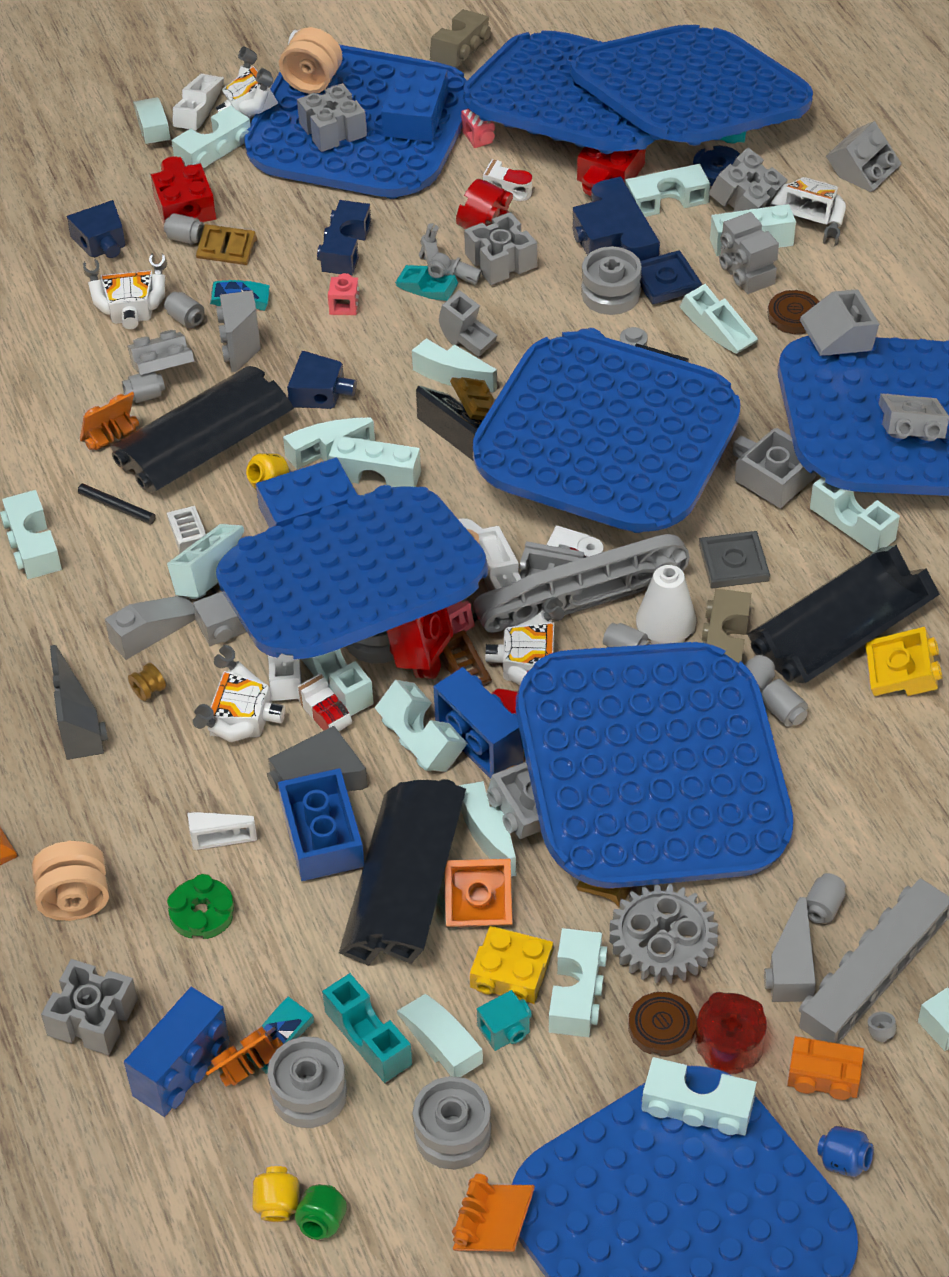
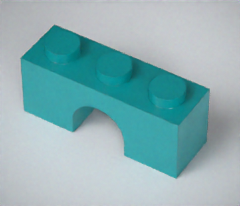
[322,973,412,1084]

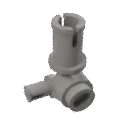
[419,223,482,285]

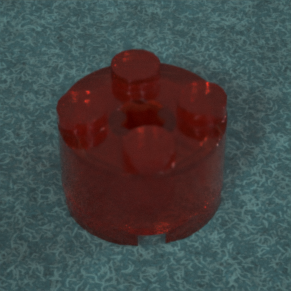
[695,992,767,1074]

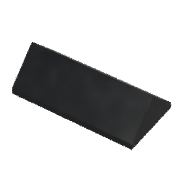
[416,385,483,461]

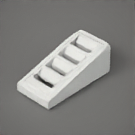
[167,506,206,553]
[188,812,257,850]

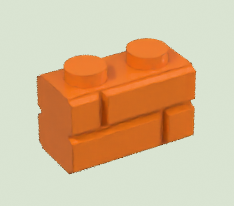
[787,1036,864,1100]

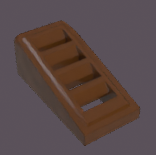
[439,630,492,686]

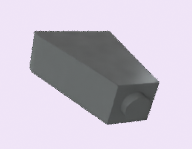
[267,726,368,792]

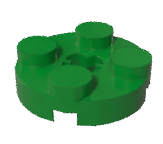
[167,874,234,939]

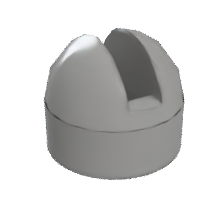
[868,1012,896,1042]

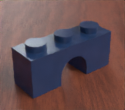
[317,200,372,276]

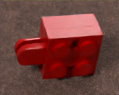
[577,147,646,196]
[150,156,216,224]
[387,607,454,679]

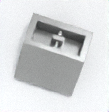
[826,121,901,192]
[800,289,879,356]
[216,290,261,372]

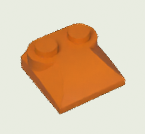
[445,859,512,927]

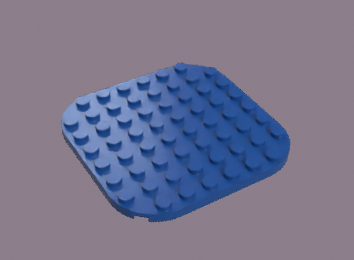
[570,25,813,146]
[463,31,656,154]
[244,45,469,199]
[473,331,741,533]
[777,335,949,496]
[216,485,488,659]
[516,642,794,888]
[512,1066,858,1277]

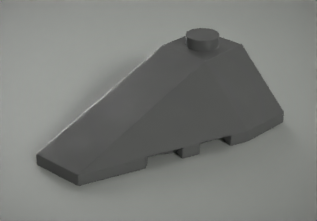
[50,645,108,760]

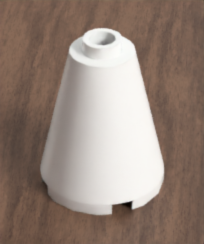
[636,565,696,644]

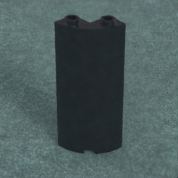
[110,366,294,493]
[747,545,940,683]
[339,779,466,966]

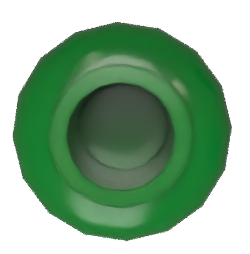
[295,1184,347,1240]

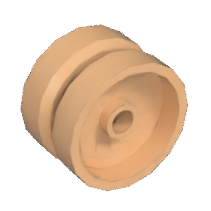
[279,27,343,94]
[32,841,109,921]

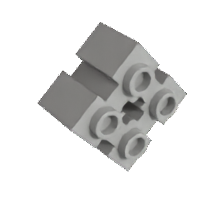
[297,83,367,152]
[708,147,788,212]
[464,212,537,285]
[719,212,779,294]
[41,959,138,1055]

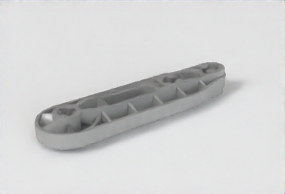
[474,534,690,632]

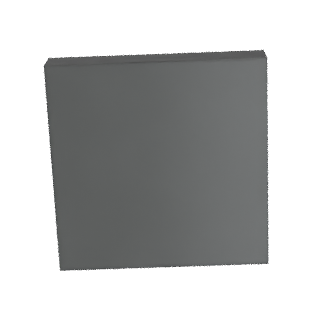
[699,531,770,589]

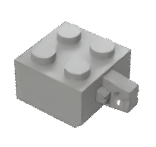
[733,428,816,509]

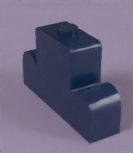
[572,176,660,261]

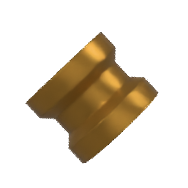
[128,663,166,701]

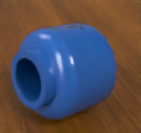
[817,1126,874,1177]

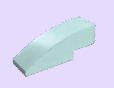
[133,97,170,144]
[680,284,758,354]
[412,338,497,392]
[283,418,375,470]
[458,781,516,876]
[397,994,483,1077]

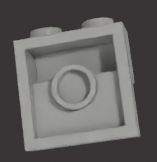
[127,330,194,375]
[879,393,949,441]
[487,762,541,840]

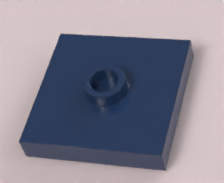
[640,250,702,305]

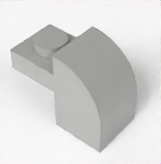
[439,290,497,357]

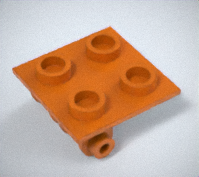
[80,392,139,450]
[206,1026,283,1086]
[452,1174,535,1252]

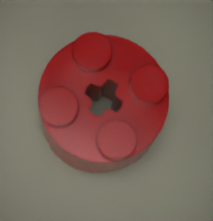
[456,179,513,229]

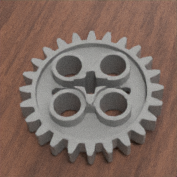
[609,884,718,984]

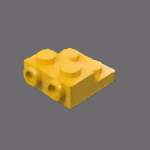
[866,626,943,696]
[470,926,553,1004]

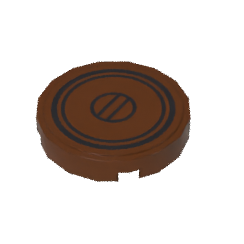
[767,290,820,334]
[628,992,696,1057]

